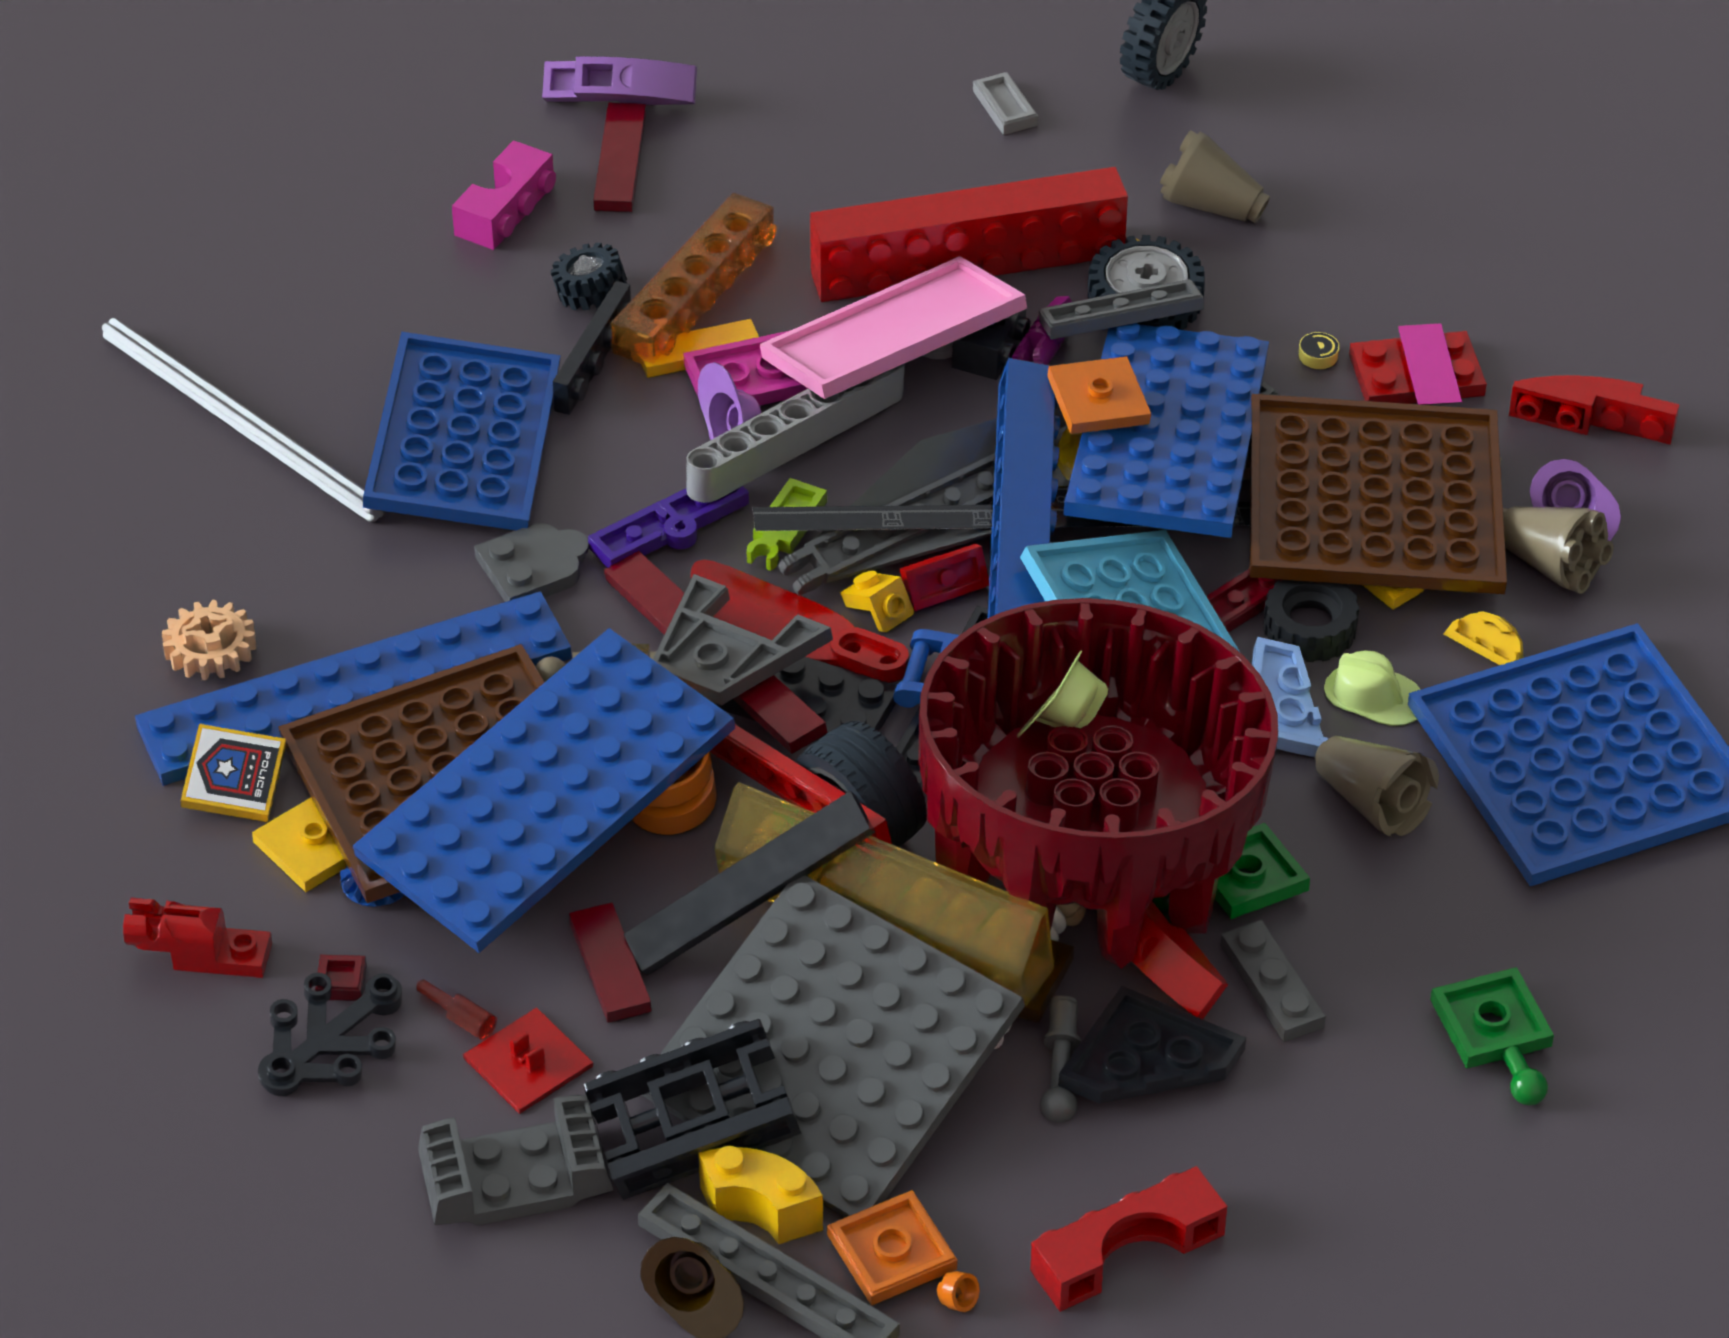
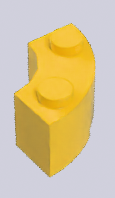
[698,1146,823,1245]

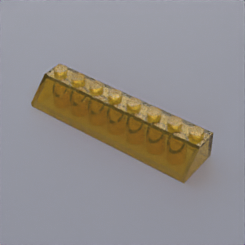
[714,782,1054,1007]

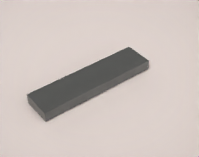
[1039,279,1204,340]

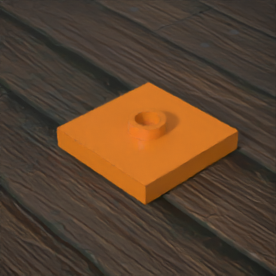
[1047,356,1151,434]
[827,1190,958,1306]

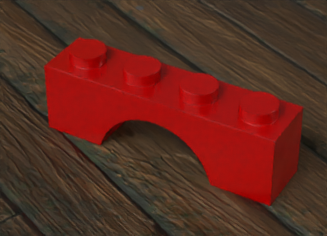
[1030,1166,1228,1312]

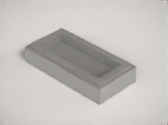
[973,72,1038,135]

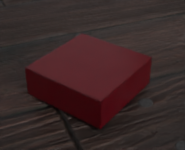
[315,954,367,1001]

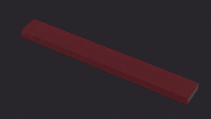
[604,550,828,754]

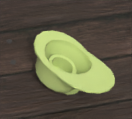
[1017,650,1108,738]
[1324,650,1421,726]

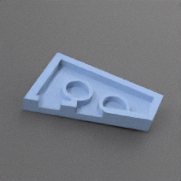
[1252,637,1328,758]

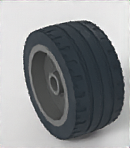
[796,721,927,864]

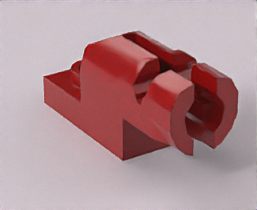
[123,897,272,978]

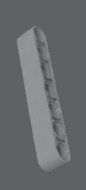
[686,363,905,503]

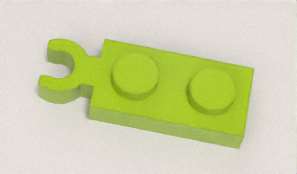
[747,478,827,571]

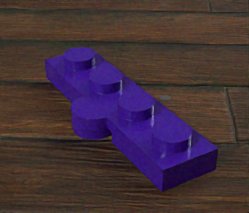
[588,486,749,568]

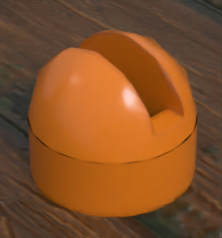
[936,1271,980,1312]

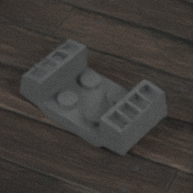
[418,1095,614,1226]

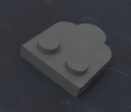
[474,523,589,602]

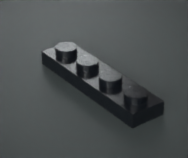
[553,281,635,415]

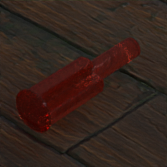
[416,979,497,1040]

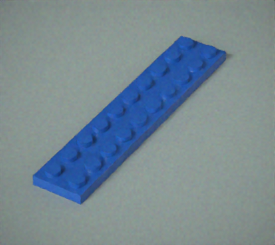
[135,591,572,786]

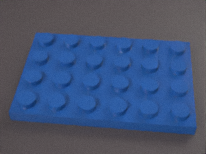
[362,331,561,530]

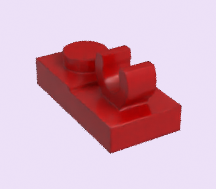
[900,543,989,611]

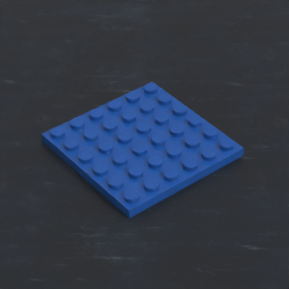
[1408,623,1729,886]

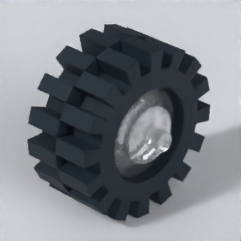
[551,243,627,311]

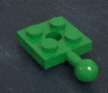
[1152,823,1310,919]
[1430,967,1554,1106]

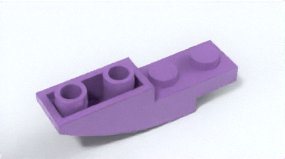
[542,57,697,105]

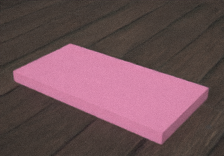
[760,256,1027,399]

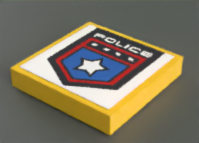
[180,724,286,822]

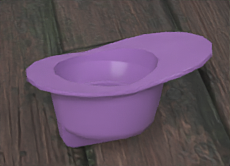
[698,362,761,440]
[1530,459,1621,541]

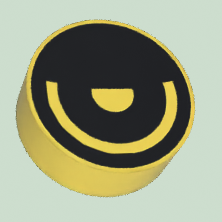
[1298,332,1339,369]

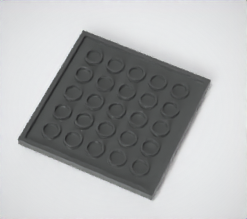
[641,876,1025,1218]

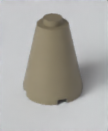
[1315,736,1439,837]

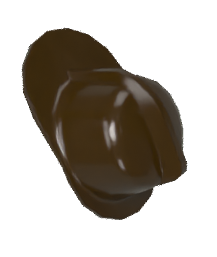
[640,1237,744,1338]

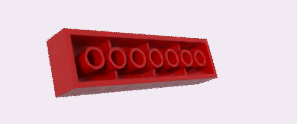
[810,166,1128,302]

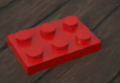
[1349,331,1487,404]

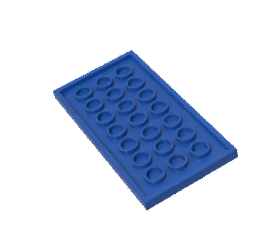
[1064,323,1269,538]
[353,628,735,953]

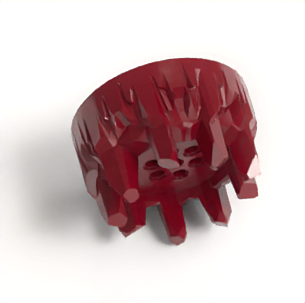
[918,598,1278,969]

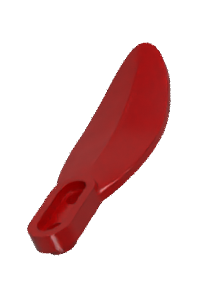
[690,559,909,683]

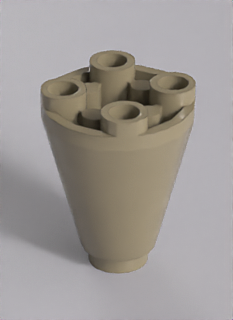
[1160,130,1271,223]
[1503,506,1614,594]

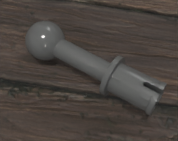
[1040,996,1081,1123]

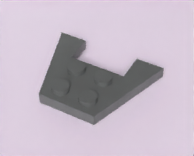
[653,574,833,705]

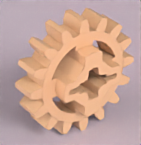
[162,600,257,680]

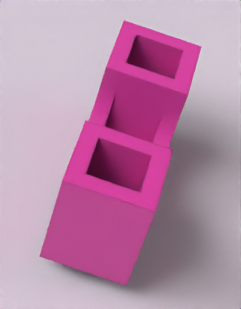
[452,140,556,250]

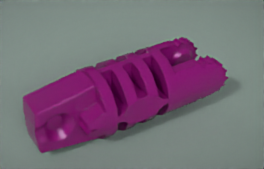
[1012,296,1072,365]

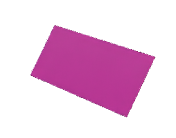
[1398,323,1462,405]

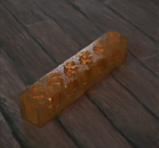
[611,192,776,365]

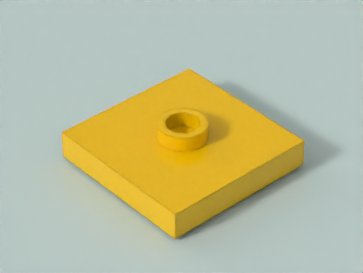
[252,797,346,892]

